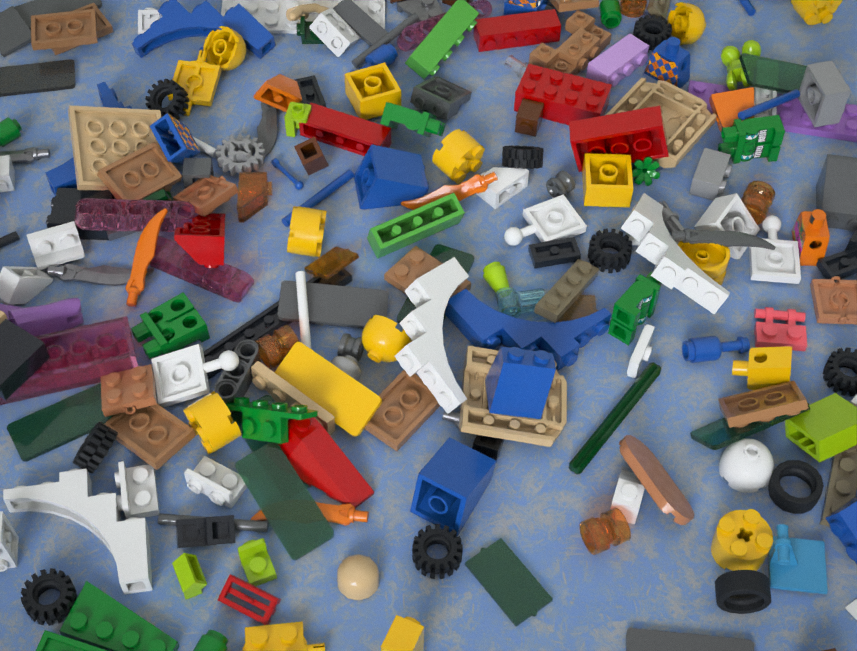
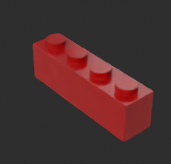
[473,9,561,52]
[299,102,392,156]

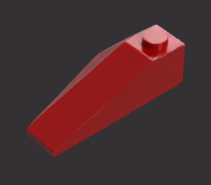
[174,213,225,268]
[264,417,374,508]

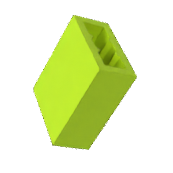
[785,393,857,463]

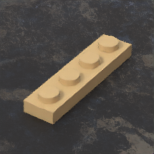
[251,361,336,435]

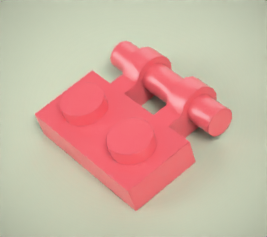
[754,307,807,351]

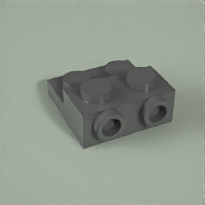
[410,75,472,120]

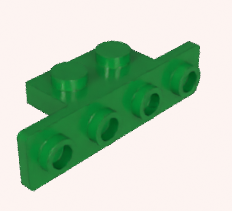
[226,397,318,444]

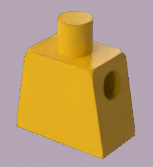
[732,346,792,390]

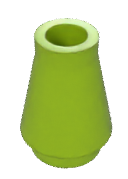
[483,262,512,299]

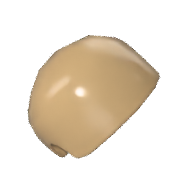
[337,554,379,601]

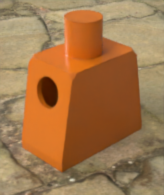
[709,87,754,132]

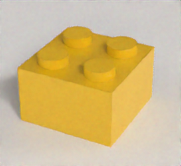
[344,63,401,120]
[582,153,633,208]

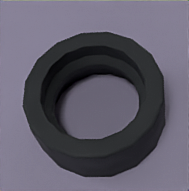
[768,460,824,514]
[715,570,771,614]

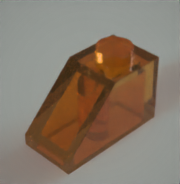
[237,172,273,223]

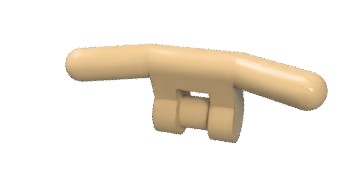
[286,3,330,21]

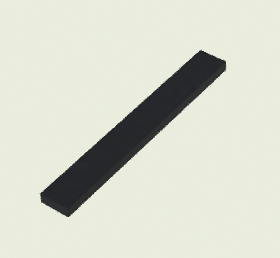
[203,262,352,380]

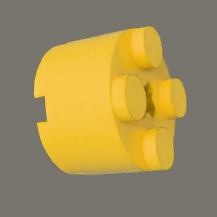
[791,0,843,25]
[432,129,485,184]
[287,206,327,257]
[183,391,242,455]
[711,509,773,571]

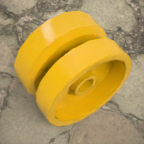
[678,241,730,285]

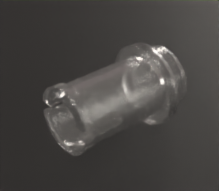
[504,55,529,79]

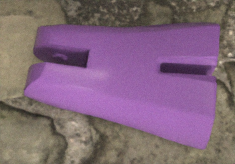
[8,298,84,343]

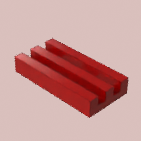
[217,574,281,625]

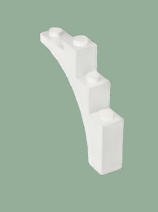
[621,193,730,314]
[395,257,469,414]
[3,468,153,595]

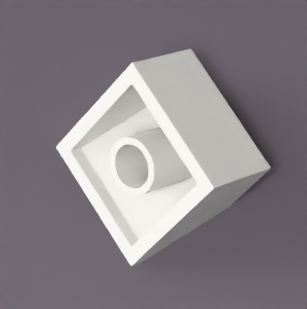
[694,193,760,259]

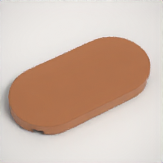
[619,435,694,525]

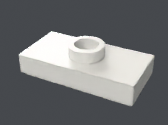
[627,324,655,379]

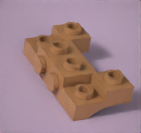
[529,10,611,75]

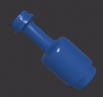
[350,43,398,72]
[682,336,750,363]

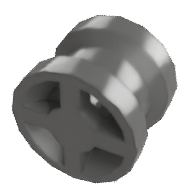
[546,171,575,198]
[337,333,364,362]

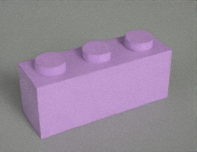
[586,33,649,87]

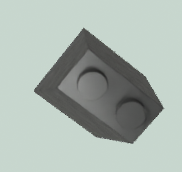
[816,154,857,231]

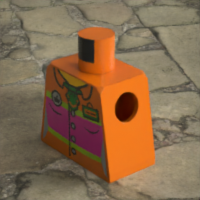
[791,209,830,266]

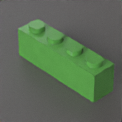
[405,0,479,80]
[367,193,465,259]

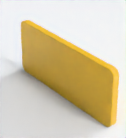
[274,342,382,437]

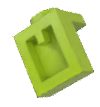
[284,102,312,137]
[237,538,277,586]

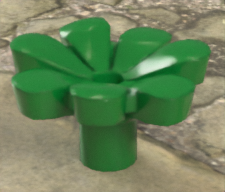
[632,157,660,186]

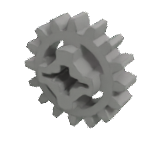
[215,134,265,177]

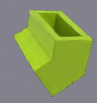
[172,553,207,600]

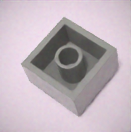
[798,61,851,127]

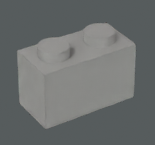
[689,147,733,201]

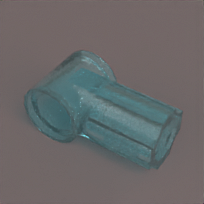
[495,287,545,318]

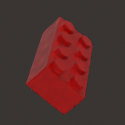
[514,64,612,125]
[569,105,669,172]

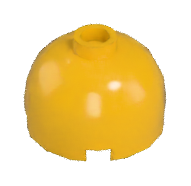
[667,2,706,45]
[203,26,247,71]
[361,315,412,363]

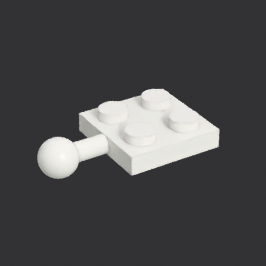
[504,194,587,246]
[749,215,801,284]
[151,344,239,408]

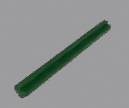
[569,362,661,475]

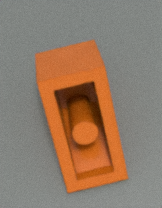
[253,74,302,112]

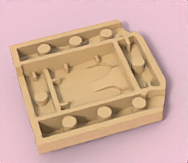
[606,78,717,168]
[459,345,567,447]

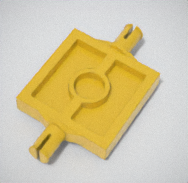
[167,50,222,116]
[243,621,325,651]

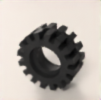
[633,15,672,53]
[145,79,189,120]
[502,145,544,169]
[588,228,632,273]
[823,347,857,396]
[73,421,118,474]
[412,524,463,579]
[21,568,78,626]

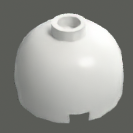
[719,438,774,493]

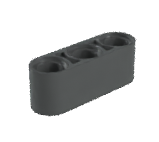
[214,340,261,412]

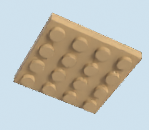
[68,105,172,192]

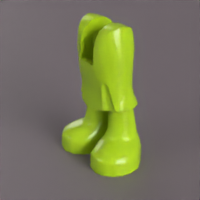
[721,40,761,91]

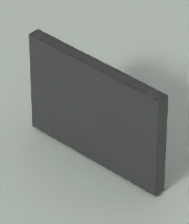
[0,6,31,57]

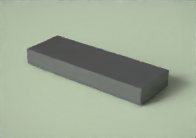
[333,0,388,46]

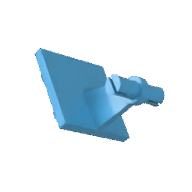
[768,524,828,594]

